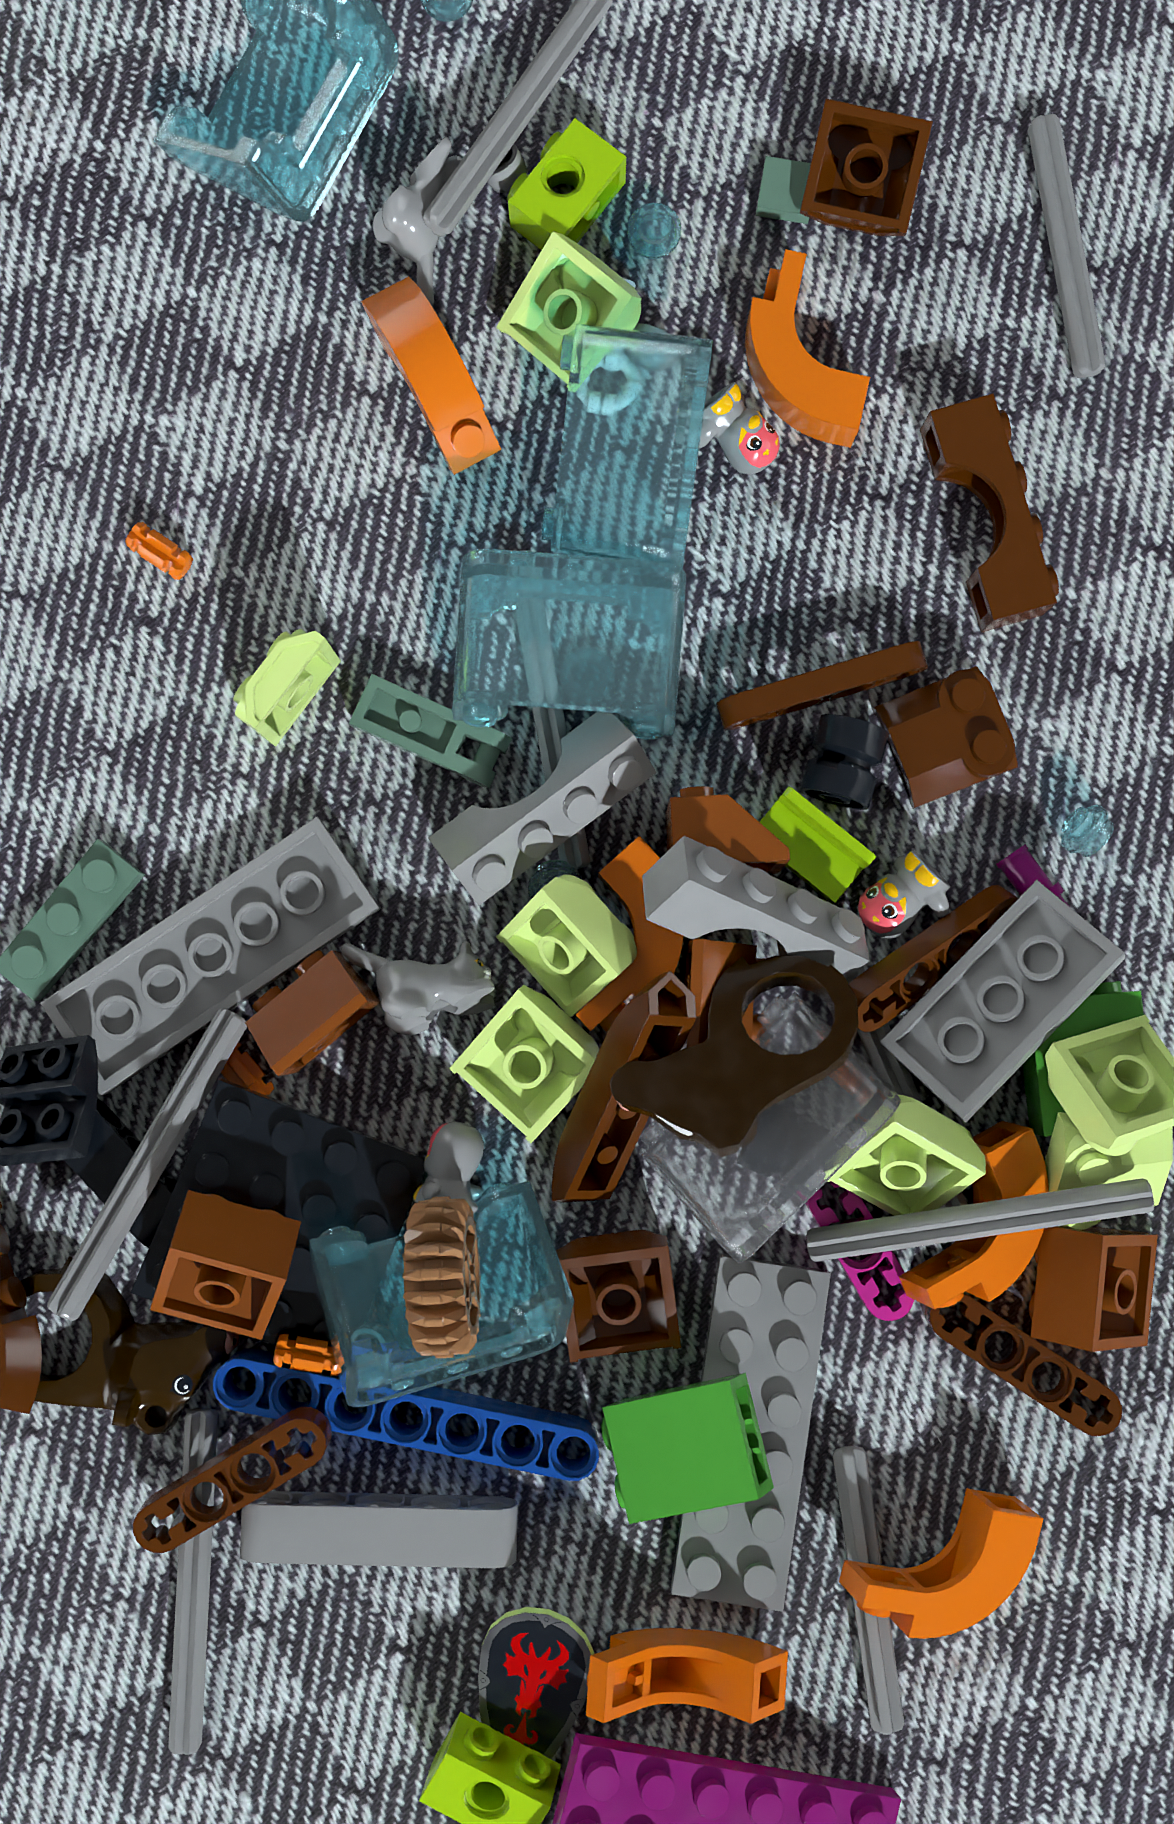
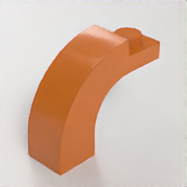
[745,249,870,448]
[361,276,501,475]
[576,835,683,1032]
[899,1121,1049,1310]
[839,1488,1043,1639]
[586,1628,788,1724]

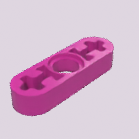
[804,1179,914,1321]

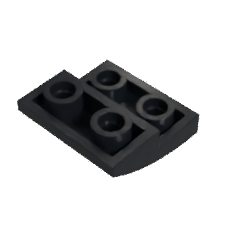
[0,1035,98,1166]

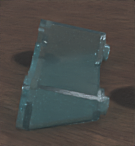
[153,0,399,222]
[541,324,713,574]
[452,549,686,740]
[309,1181,574,1407]

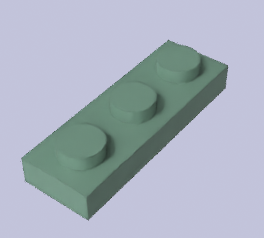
[0,839,145,1001]

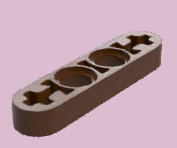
[716,641,928,731]
[849,885,1019,1032]
[925,1293,1122,1436]
[133,1407,331,1553]

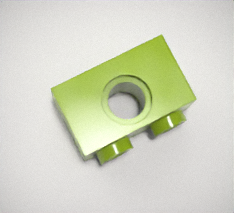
[507,118,627,250]
[419,1712,561,1824]

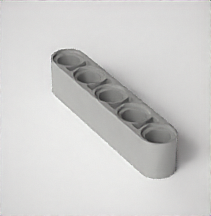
[240,1491,518,1568]

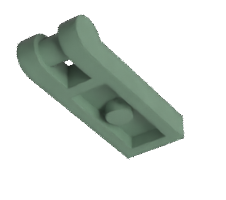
[349,674,512,789]

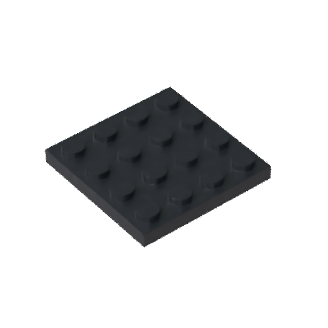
[130,1078,426,1370]

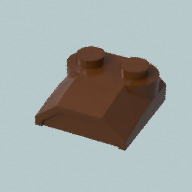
[800,99,933,236]
[872,666,1018,809]
[555,1230,681,1363]

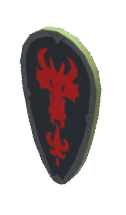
[478,1607,594,1759]

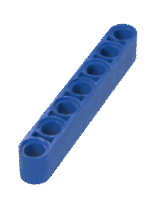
[213,1348,599,1481]

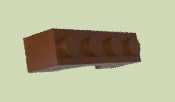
[920,393,1059,633]

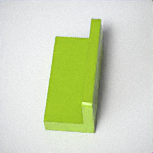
[760,786,876,904]

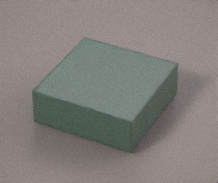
[755,156,811,224]

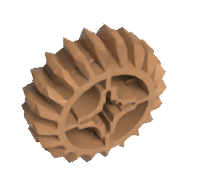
[402,1196,482,1358]

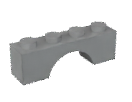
[428,706,657,906]
[642,836,870,979]

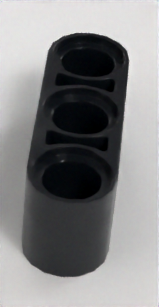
[64,1098,177,1248]

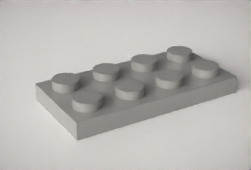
[880,880,1125,1123]

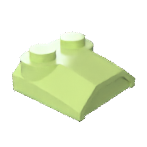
[496,231,642,393]
[233,629,341,747]
[496,875,637,1017]
[449,985,600,1143]
[1045,1015,1174,1156]
[824,1095,986,1216]
[1045,1112,1173,1230]

